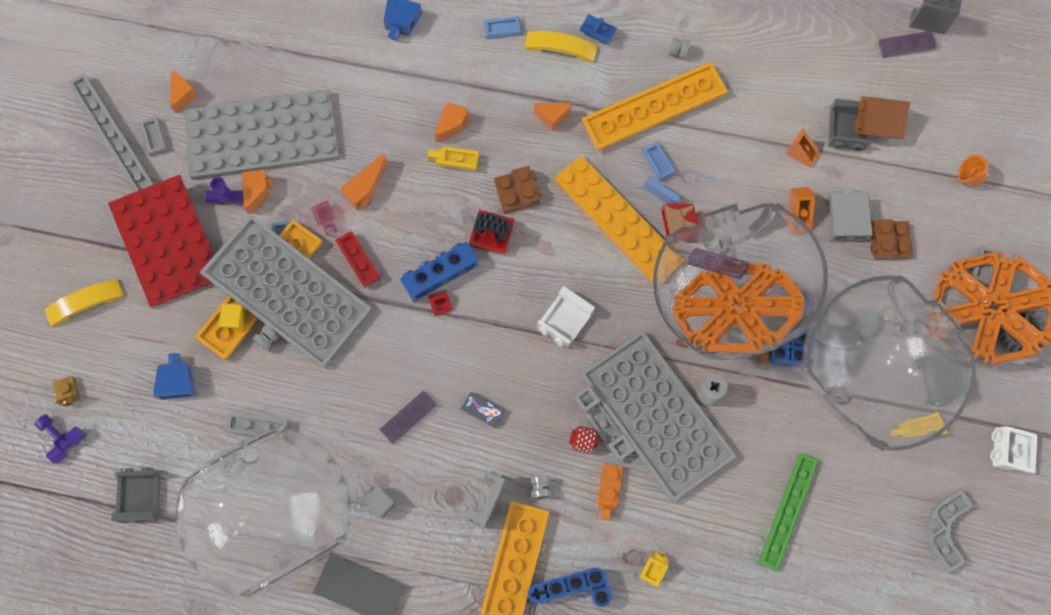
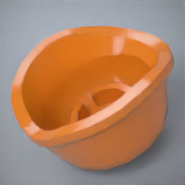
[957,154,989,187]

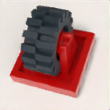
[469,209,515,255]

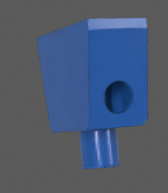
[384,0,422,41]
[153,353,196,400]

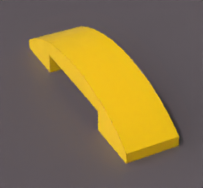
[524,31,598,63]
[44,279,125,327]

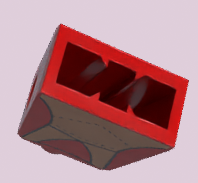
[661,204,707,243]

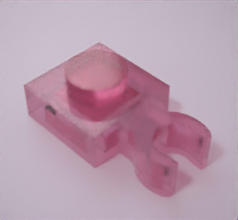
[310,200,337,236]

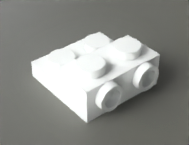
[990,426,1037,474]

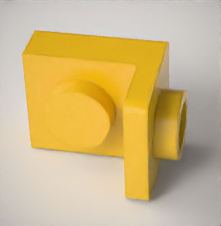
[639,550,669,587]

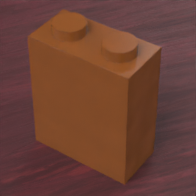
[855,96,910,139]

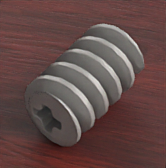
[697,374,728,406]

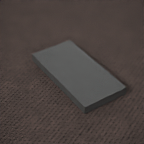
[313,554,405,615]

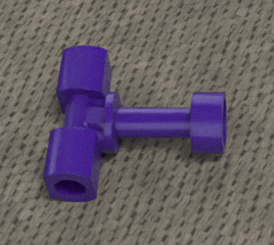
[206,177,244,204]
[34,414,86,465]

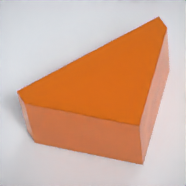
[170,71,197,113]
[534,103,571,131]
[786,129,820,167]

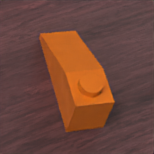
[340,154,387,210]

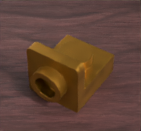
[53,376,80,406]

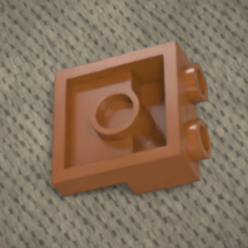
[494,166,542,214]
[870,219,914,260]

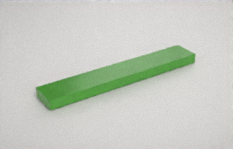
[758,452,819,572]

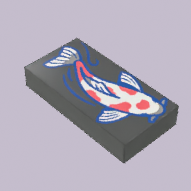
[461,392,505,428]

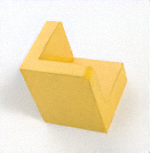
[219,303,245,332]

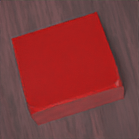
[428,290,453,316]

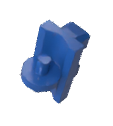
[580,14,617,45]

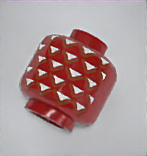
[569,426,599,454]

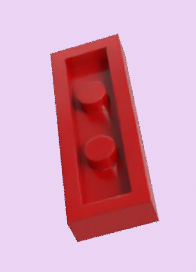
[335,231,381,288]

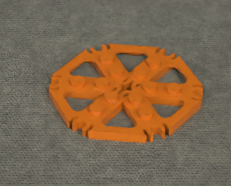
[929,251,1051,366]
[672,263,805,352]

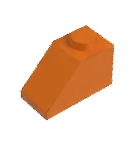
[435,102,470,142]
[242,170,272,214]
[789,187,815,231]

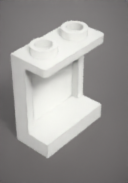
[537,286,595,348]

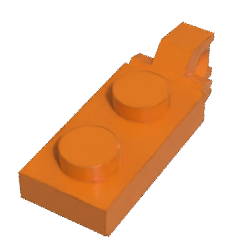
[597,464,623,521]

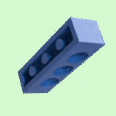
[400,241,479,302]

